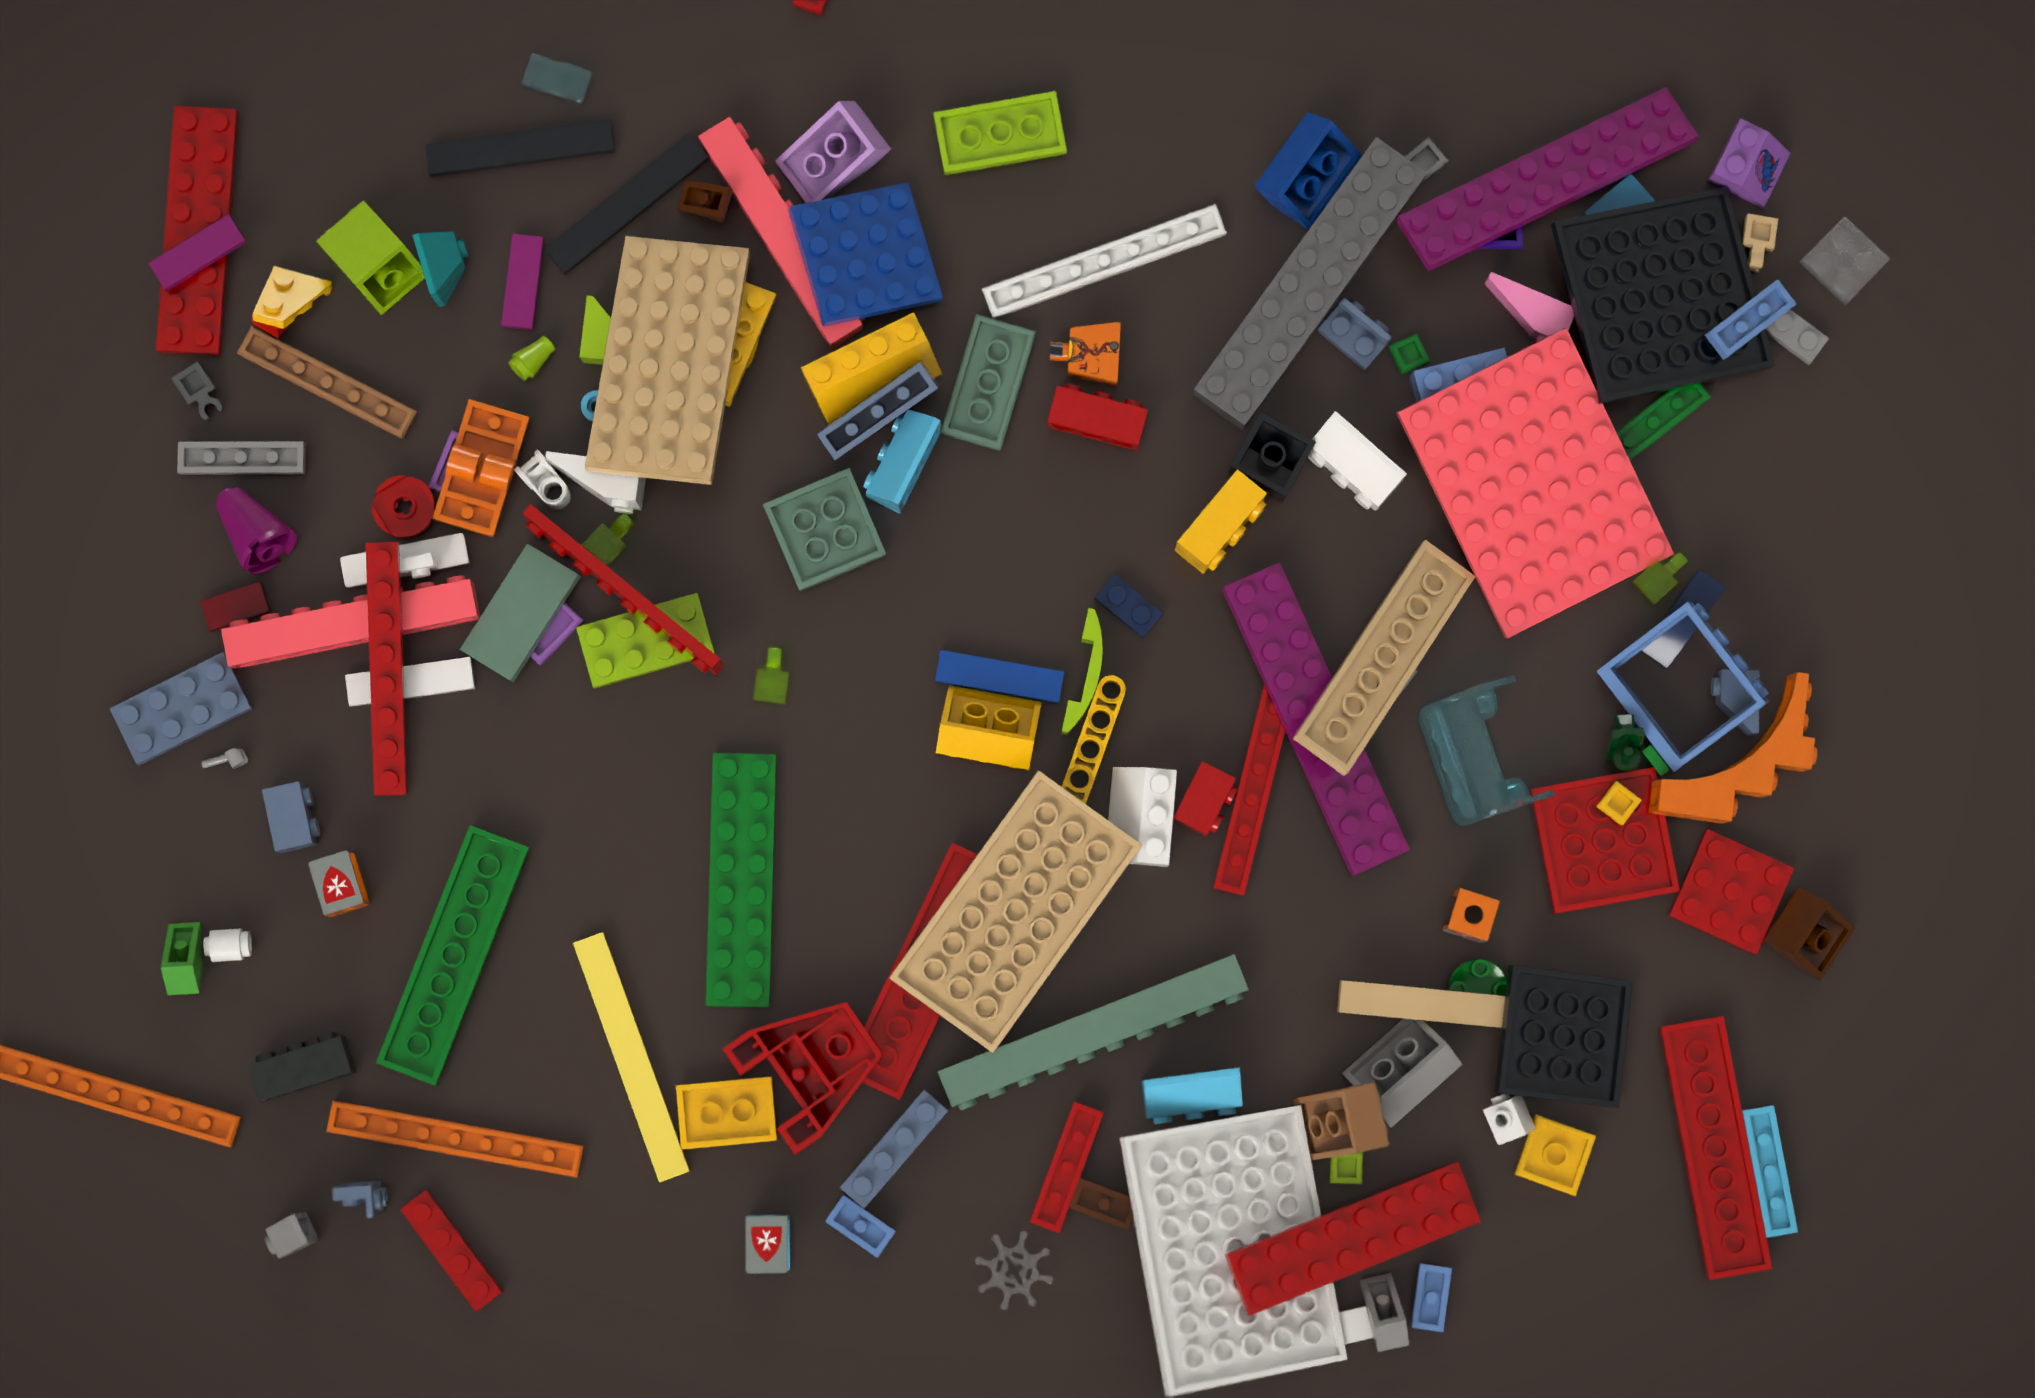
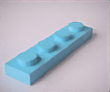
[1742,1105,1798,1238]

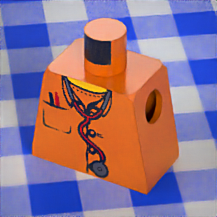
[1050,322,1121,387]

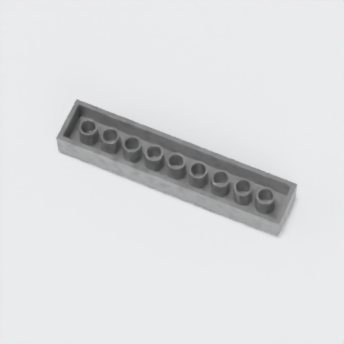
[1193,137,1427,431]

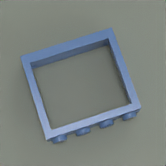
[1597,601,1769,772]

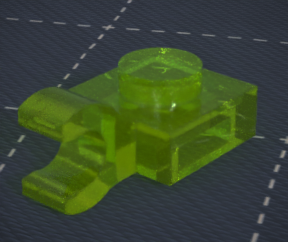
[582,513,636,566]
[1632,552,1688,605]
[754,647,789,704]

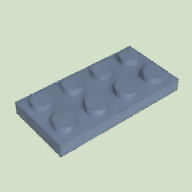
[109,652,253,766]

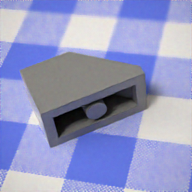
[265,1212,319,1259]
[1360,1273,1409,1352]

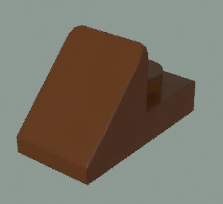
[677,180,733,224]

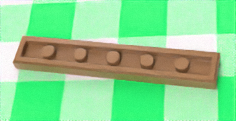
[237,326,418,440]

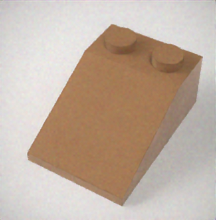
[1292,1082,1389,1161]

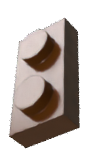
[1069,1178,1134,1231]

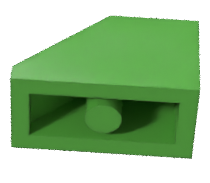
[160,922,203,995]

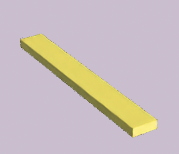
[573,932,690,1183]

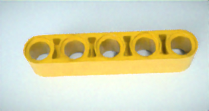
[1062,675,1126,804]

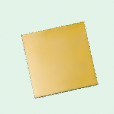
[1514,1114,1596,1196]

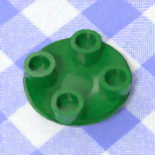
[1447,959,1507,996]

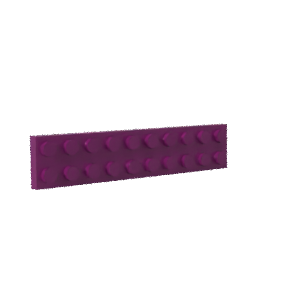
[1397,87,1698,272]
[1221,562,1410,876]

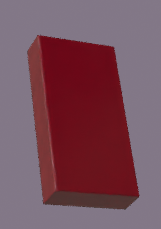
[200,581,271,632]

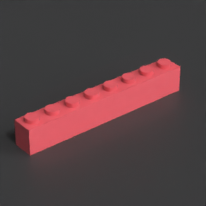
[698,117,865,350]
[221,575,481,669]

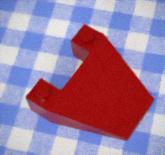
[722,1002,883,1156]

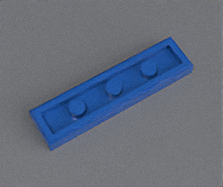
[935,650,1064,704]

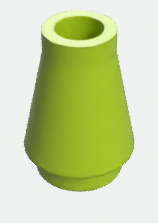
[508,336,555,381]

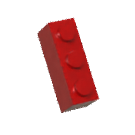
[1047,383,1148,451]

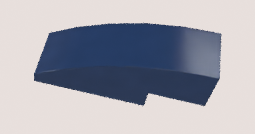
[1641,569,1726,669]

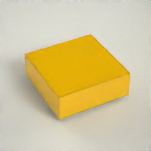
[1596,781,1642,826]

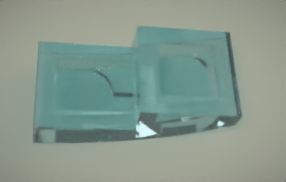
[521,53,592,102]

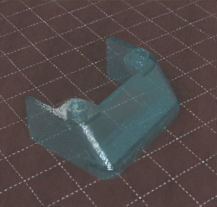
[1419,675,1555,826]

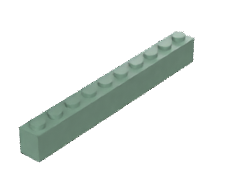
[938,954,1249,1111]

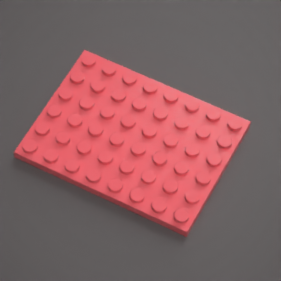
[1396,328,1674,639]

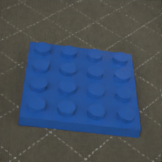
[788,183,943,327]

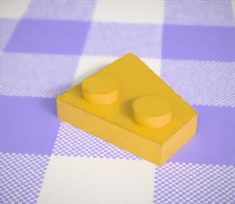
[253,266,332,329]

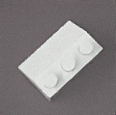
[1308,411,1406,511]
[1108,767,1177,867]

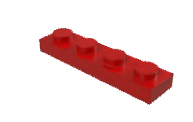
[1029,1102,1104,1233]
[400,1190,503,1312]

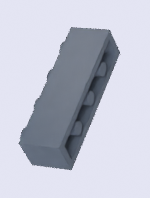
[817,360,939,460]
[840,1090,949,1209]

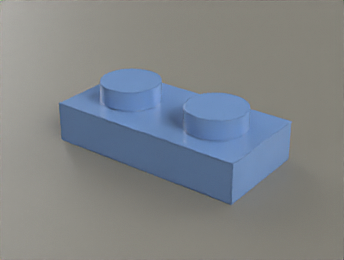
[825,1195,896,1258]
[1410,1263,1452,1332]

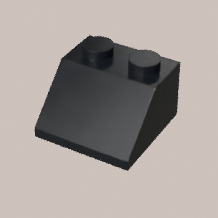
[1228,412,1316,503]

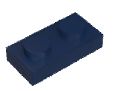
[1095,574,1163,638]

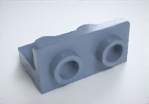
[1317,298,1392,371]
[332,1180,388,1218]

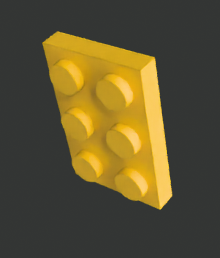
[676,1077,777,1150]

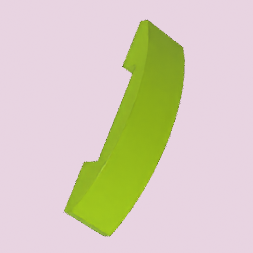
[1061,608,1103,735]

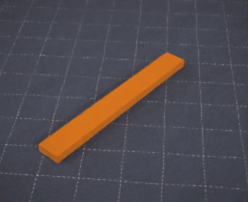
[0,1044,242,1148]
[326,1100,584,1177]

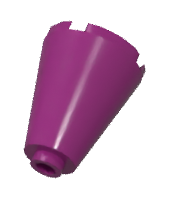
[216,487,297,574]

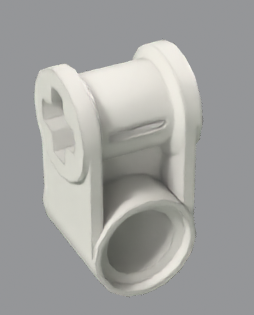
[514,449,571,510]

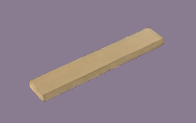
[1337,980,1505,1028]

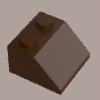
[1764,887,1855,981]

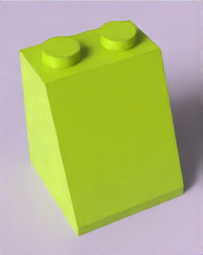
[316,200,425,315]

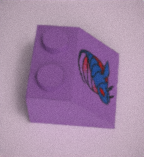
[1707,118,1791,209]

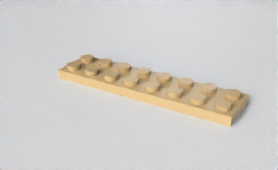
[1293,539,1476,775]

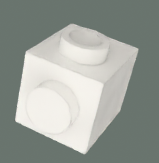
[1483,1094,1536,1145]

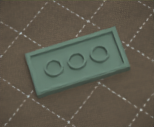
[941,314,1036,451]
[460,544,581,683]

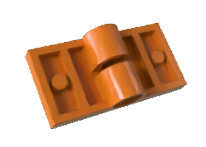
[432,399,530,538]

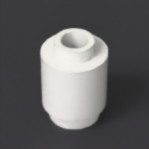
[204,928,252,962]

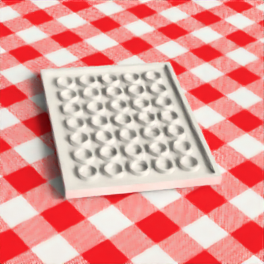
[1120,1105,1347,1396]

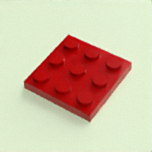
[1668,829,1794,955]

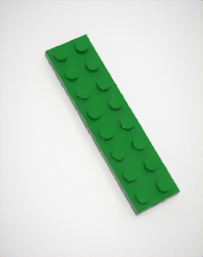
[706,753,777,1008]
[376,825,530,1086]

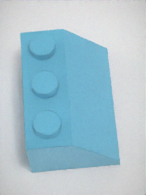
[863,409,941,514]
[1141,1068,1243,1124]

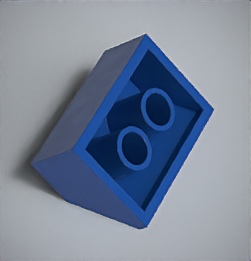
[1254,112,1363,230]

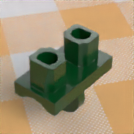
[1605,714,1645,771]

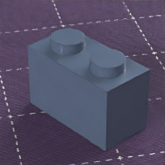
[262,781,321,853]

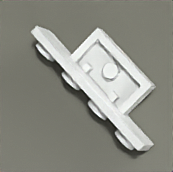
[340,533,469,588]

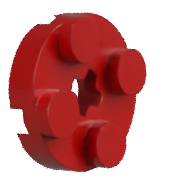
[372,475,436,539]

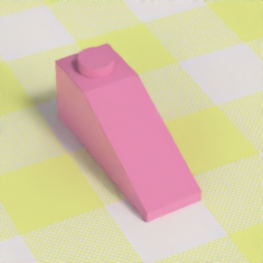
[1485,272,1574,342]

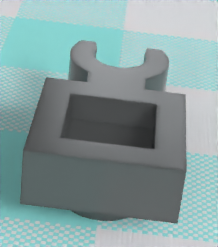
[171,361,224,420]

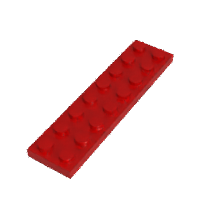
[156,106,239,356]
[863,843,978,1100]
[1659,1016,1772,1280]
[1224,1162,1481,1316]

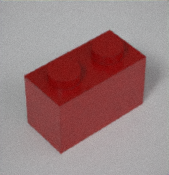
[1173,761,1238,837]

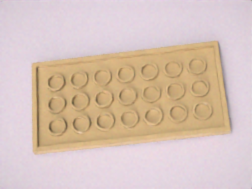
[585,236,750,485]
[890,770,1142,1053]

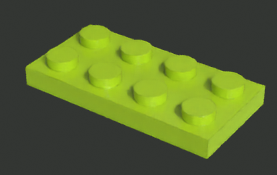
[933,91,1067,175]
[576,593,715,689]

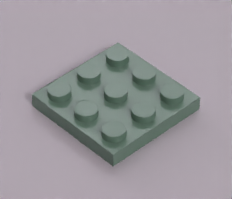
[763,468,886,592]

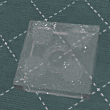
[1800,216,1890,305]

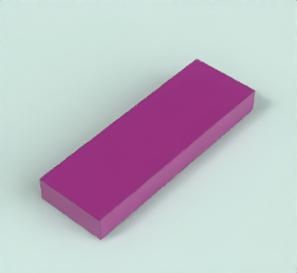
[148,214,247,291]
[501,234,544,331]

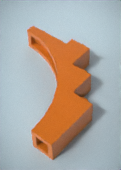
[1649,672,1817,824]

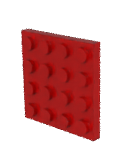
[1530,767,1680,914]

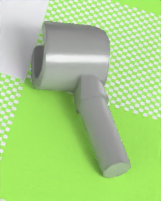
[201,748,249,769]

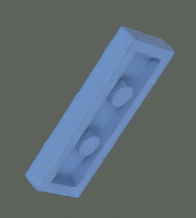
[1705,279,1796,360]

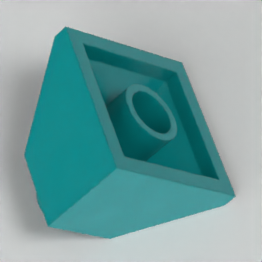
[412,231,469,307]

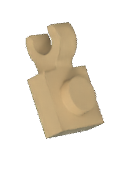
[1742,214,1778,273]

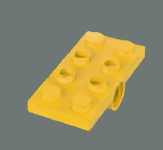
[725,282,776,407]

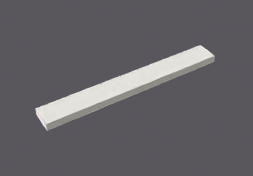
[982,204,1226,319]

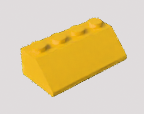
[801,312,942,425]

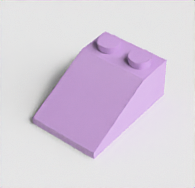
[775,101,891,203]

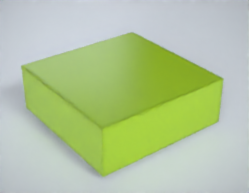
[1329,1152,1363,1184]

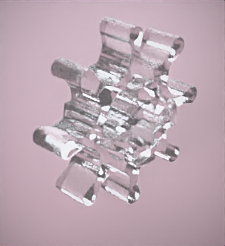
[975,1230,1053,1310]

